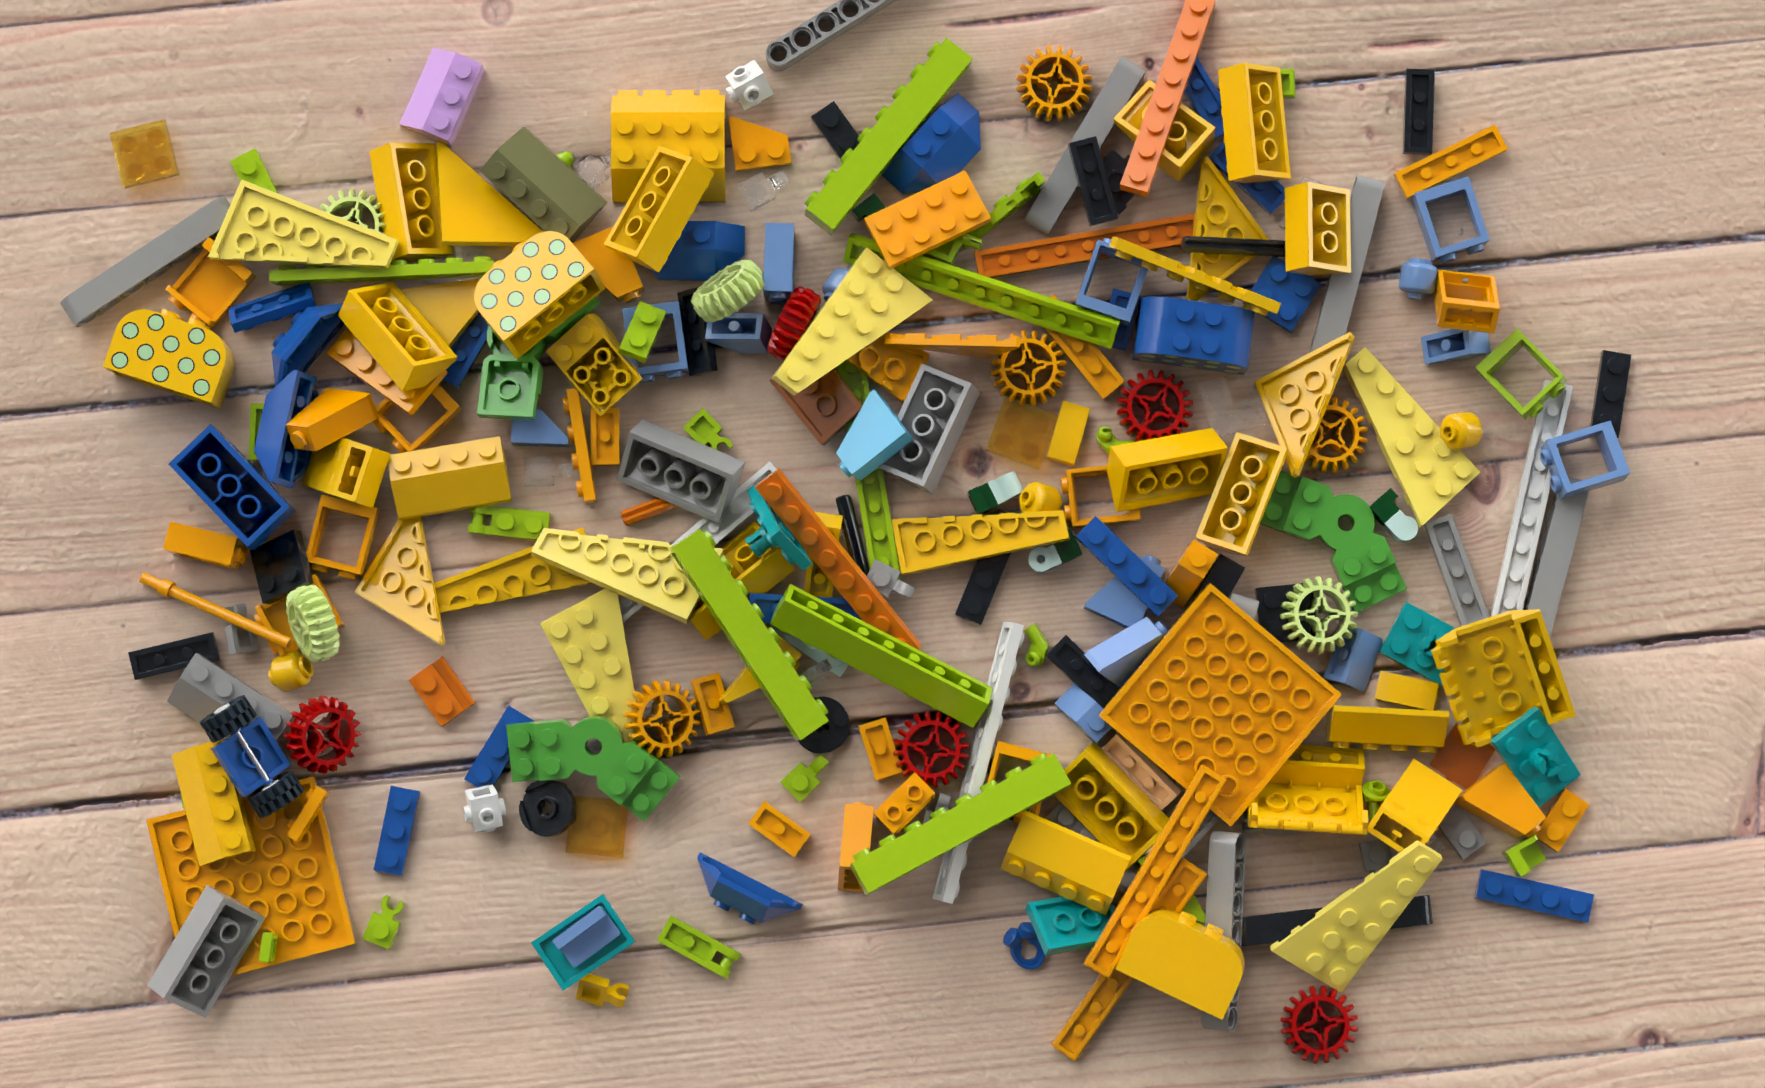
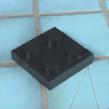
[250,529,314,605]
[1255,582,1316,643]

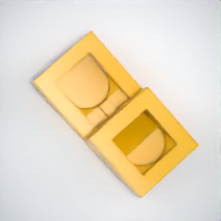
[1046,401,1090,467]
[1374,671,1440,711]

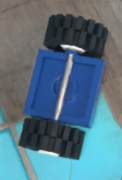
[200,695,304,818]

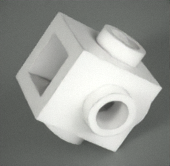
[725,60,774,110]
[463,784,506,833]

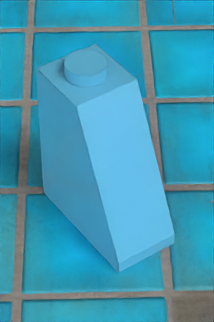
[836,390,913,481]

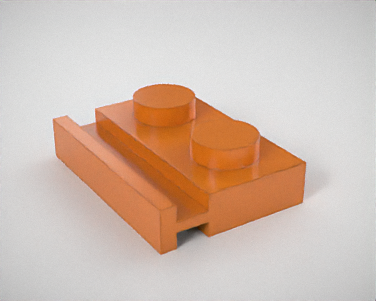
[408,656,476,727]

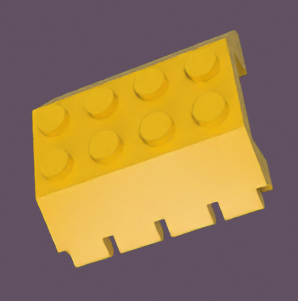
[611,90,726,203]
[1431,609,1576,748]
[1247,745,1368,835]

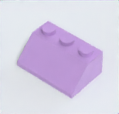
[399,48,485,147]

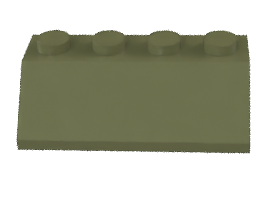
[480,126,608,243]

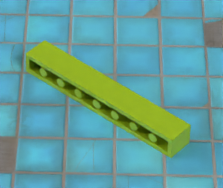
[805,37,973,236]
[668,528,829,740]
[770,584,993,728]
[849,753,1071,896]

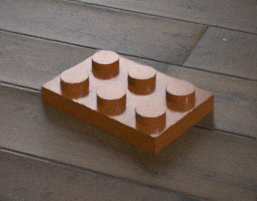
[769,369,863,446]

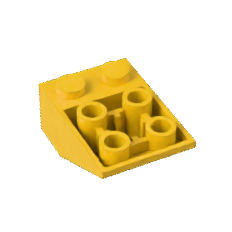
[546,313,643,416]
[302,438,391,508]
[1367,759,1462,852]

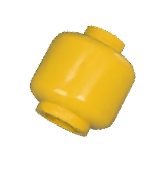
[1440,411,1483,450]
[1019,482,1062,513]
[268,651,313,692]

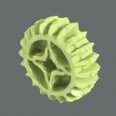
[320,189,387,236]
[691,260,765,322]
[1280,576,1358,654]
[286,585,340,662]

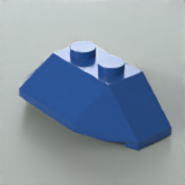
[882,93,981,194]
[647,221,745,281]
[272,303,344,387]
[254,370,319,488]
[697,852,803,925]

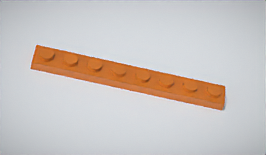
[1120,0,1216,197]
[974,213,1195,278]
[755,468,922,650]

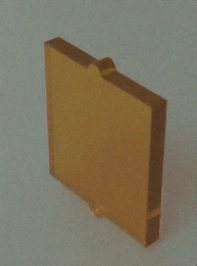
[1429,723,1496,789]

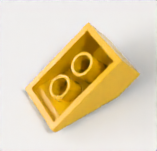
[1113,80,1216,182]

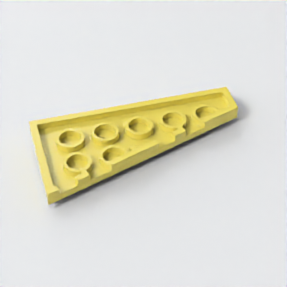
[208,179,399,268]
[772,248,933,396]
[1343,347,1480,528]
[531,528,724,624]
[540,588,638,742]
[1270,840,1442,992]

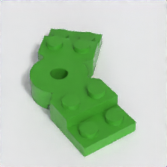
[477,297,600,420]
[1260,471,1407,612]
[506,716,681,822]

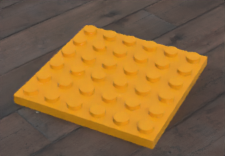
[1098,583,1342,827]
[146,776,356,976]

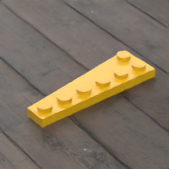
[1109,237,1281,316]
[891,510,1070,576]
[434,527,592,614]

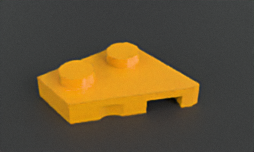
[728,117,792,172]

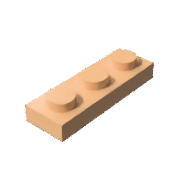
[1101,733,1181,810]

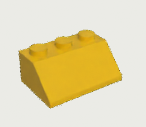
[1285,182,1351,275]

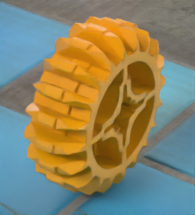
[1016,45,1092,122]
[990,330,1066,407]
[1305,397,1368,473]
[623,680,701,758]

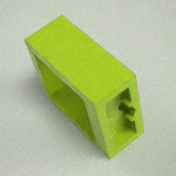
[1475,328,1567,420]

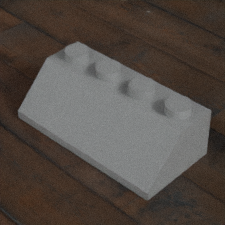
[878,363,980,494]
[617,419,745,523]
[167,653,294,743]
[147,885,265,1018]

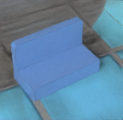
[1323,628,1382,692]
[552,906,620,967]

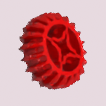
[767,286,821,361]
[1116,370,1193,442]
[284,696,362,774]
[893,711,970,788]
[1280,985,1358,1064]

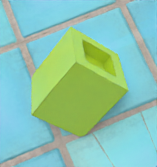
[1502,835,1546,877]

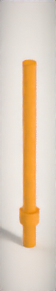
[139,572,292,649]

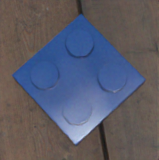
[1243,256,1322,333]

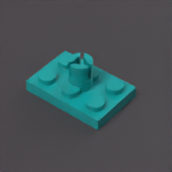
[745,484,812,571]
[1378,602,1455,687]
[1490,706,1581,807]
[531,894,636,991]
[1025,896,1115,956]

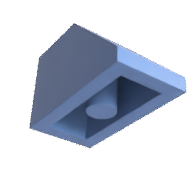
[705,313,772,354]
[1421,329,1491,365]
[511,409,570,447]
[1054,684,1112,743]

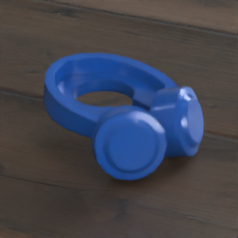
[1003,922,1045,969]

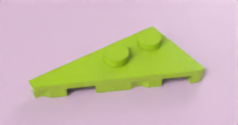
[963,171,1046,250]

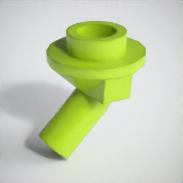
[1362,780,1390,821]

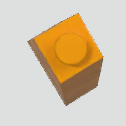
[573,226,645,303]
[286,388,379,451]
[1165,539,1218,608]
[1455,763,1546,839]
[838,802,874,892]

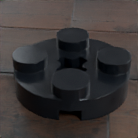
[798,696,850,754]
[519,780,577,837]

